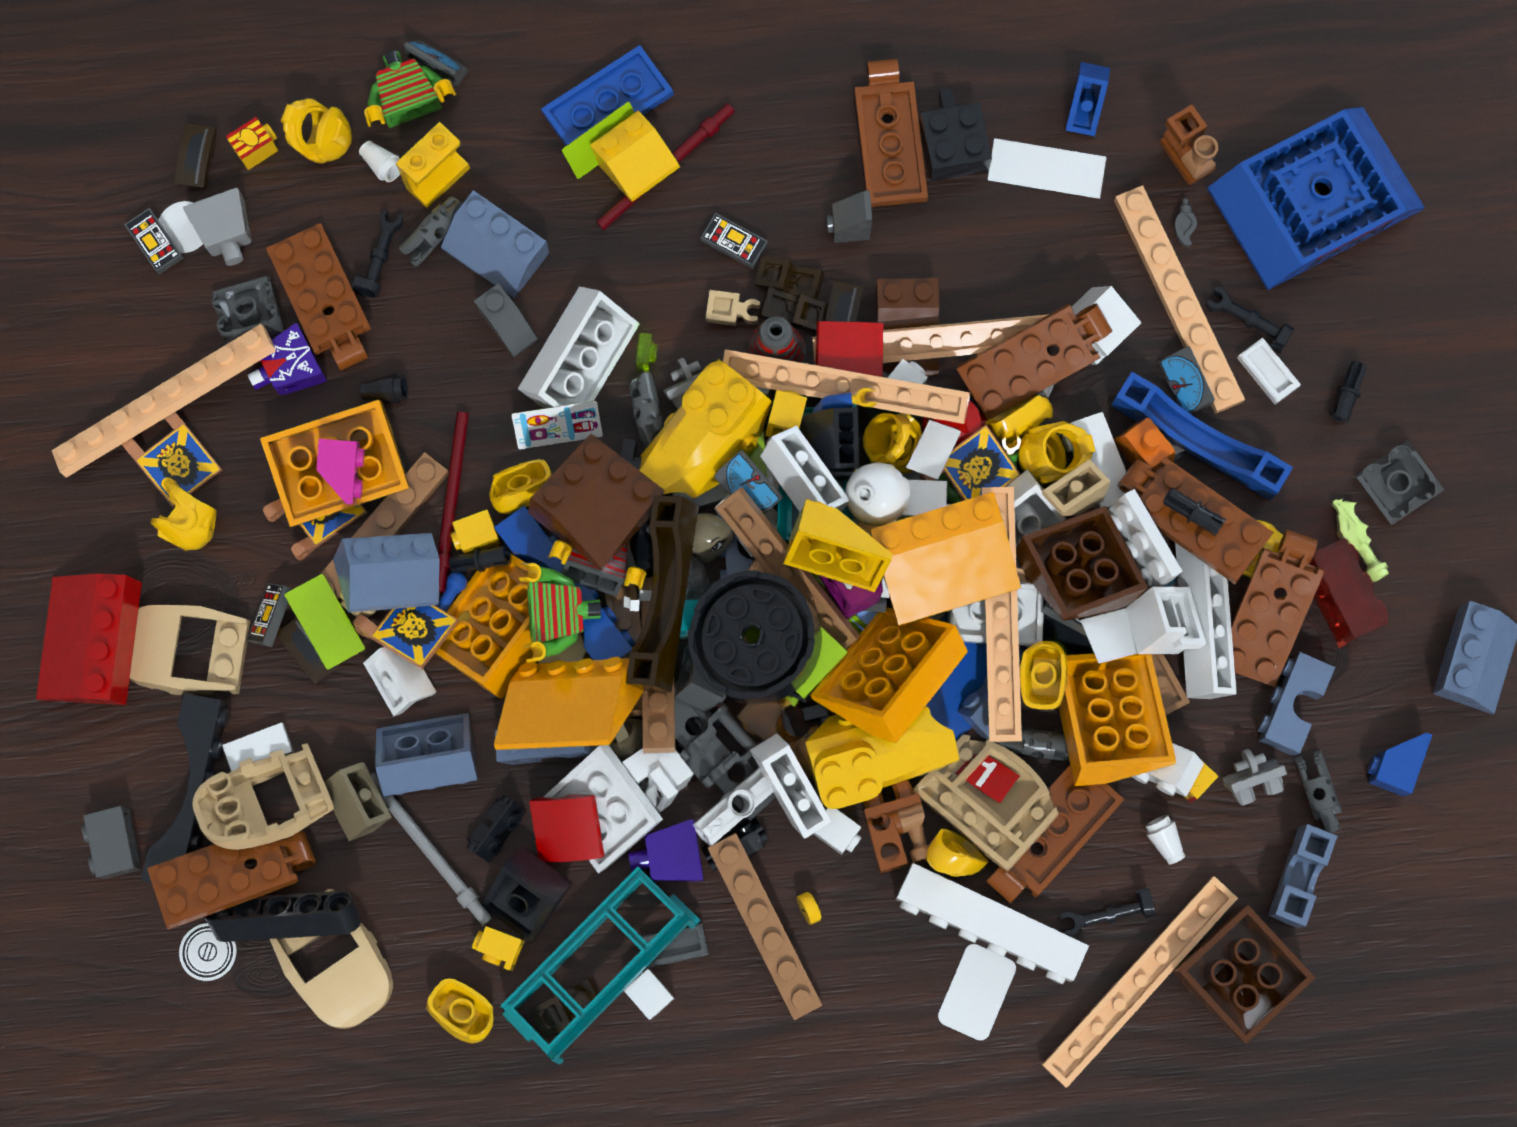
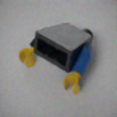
[799,388,878,482]

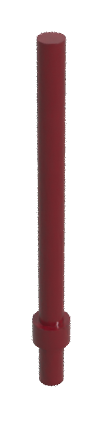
[596,103,735,231]
[438,412,469,593]

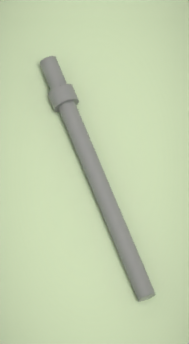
[371,773,493,926]

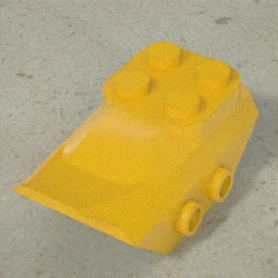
[639,359,772,499]
[805,706,959,809]

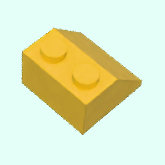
[590,111,680,202]

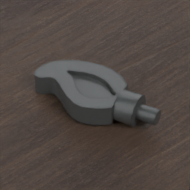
[1174,199,1197,248]

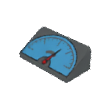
[404,40,468,87]
[1158,346,1215,414]
[714,450,783,515]

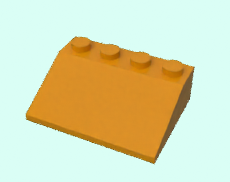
[260,400,409,527]
[870,492,1021,626]
[435,545,533,700]
[810,607,968,743]
[1058,653,1176,786]
[494,657,644,750]

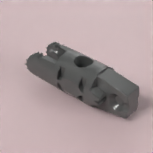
[399,196,462,266]
[628,371,664,451]
[998,727,1069,761]
[1294,750,1342,833]

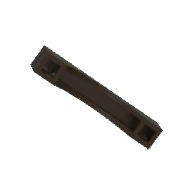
[626,496,699,693]

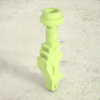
[1332,499,1389,583]

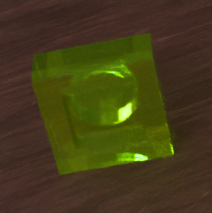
[636,333,658,372]

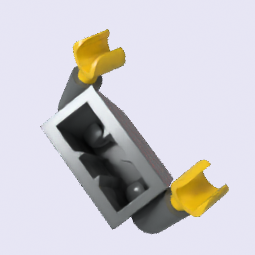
[548,540,646,597]

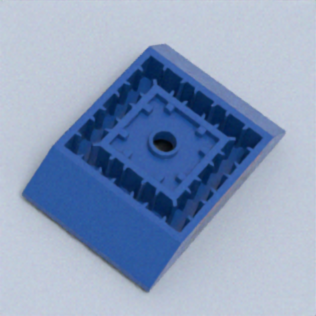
[1207,107,1425,291]

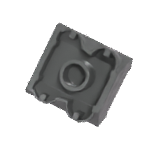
[212,276,284,345]
[1355,440,1444,525]

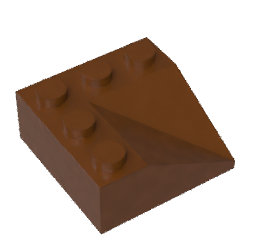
[528,434,665,571]
[1016,506,1148,621]
[1172,905,1315,1044]

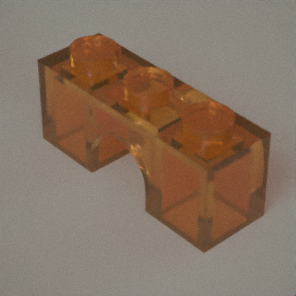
[737,698,819,779]

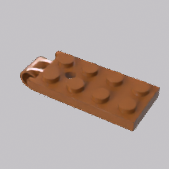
[854,58,928,207]
[266,223,371,371]
[957,303,1113,420]
[1117,457,1274,584]
[1231,529,1325,687]
[986,765,1125,903]
[147,822,316,930]

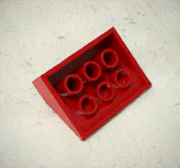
[36,574,142,705]

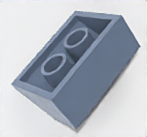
[441,190,550,299]
[333,533,440,613]
[1433,601,1517,715]
[375,712,477,797]

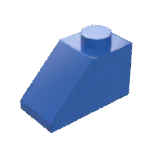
[1066,62,1110,137]
[1367,732,1432,797]

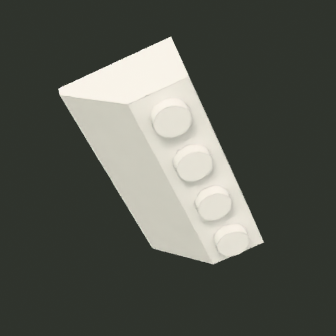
[518,286,639,408]

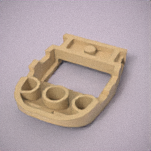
[130,605,251,695]
[193,743,334,850]
[270,889,393,1029]

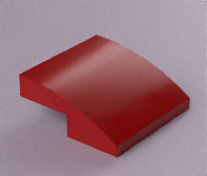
[816,321,884,377]
[529,794,604,862]

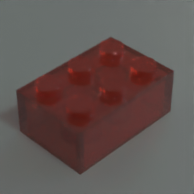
[1309,538,1389,648]

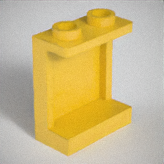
[396,122,470,209]

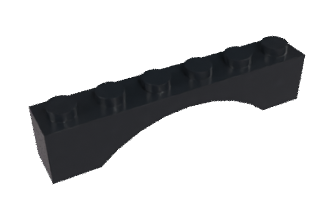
[141,693,230,883]

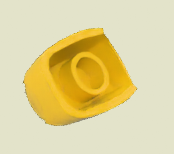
[985,395,1053,443]
[489,459,552,515]
[1020,641,1068,710]
[927,829,988,877]
[426,978,493,1044]

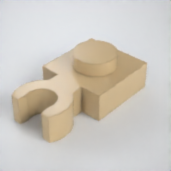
[705,290,760,326]

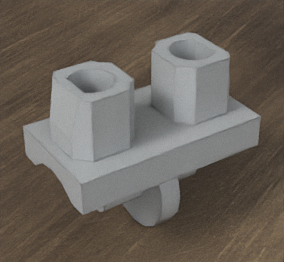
[663,358,701,409]
[1221,749,1287,806]

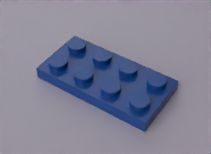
[541,45,674,146]

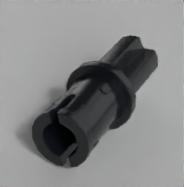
[1330,361,1367,423]
[1163,488,1226,536]
[448,545,511,572]

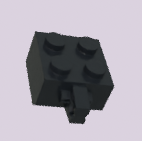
[919,88,992,182]

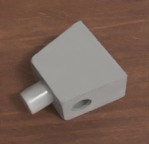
[183,188,252,266]

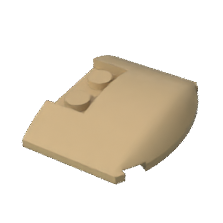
[913,735,1059,872]

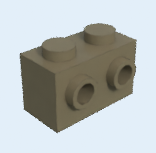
[324,762,392,841]

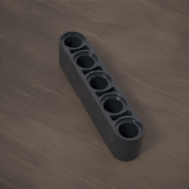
[205,891,361,942]

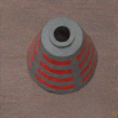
[745,317,806,363]

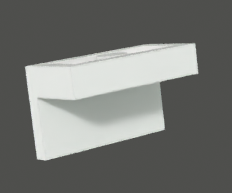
[363,647,436,716]

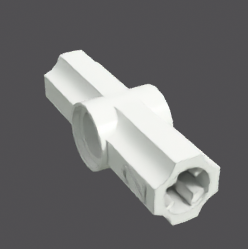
[693,768,773,846]

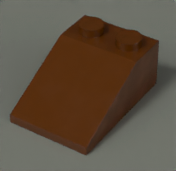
[876,278,939,377]

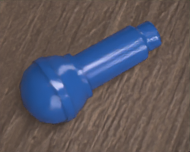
[436,572,468,612]

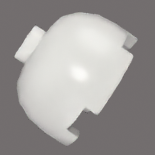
[845,462,911,526]

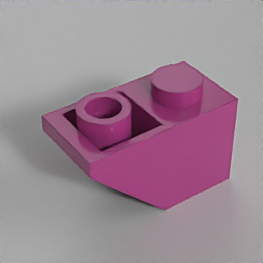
[317,439,365,504]

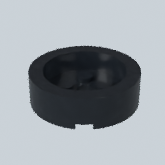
[688,570,822,704]

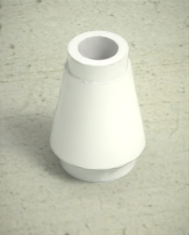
[359,141,400,182]
[1145,815,1185,865]

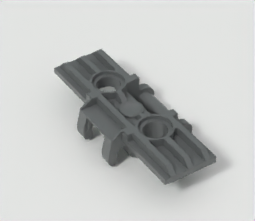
[674,681,776,820]

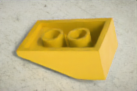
[783,499,893,592]

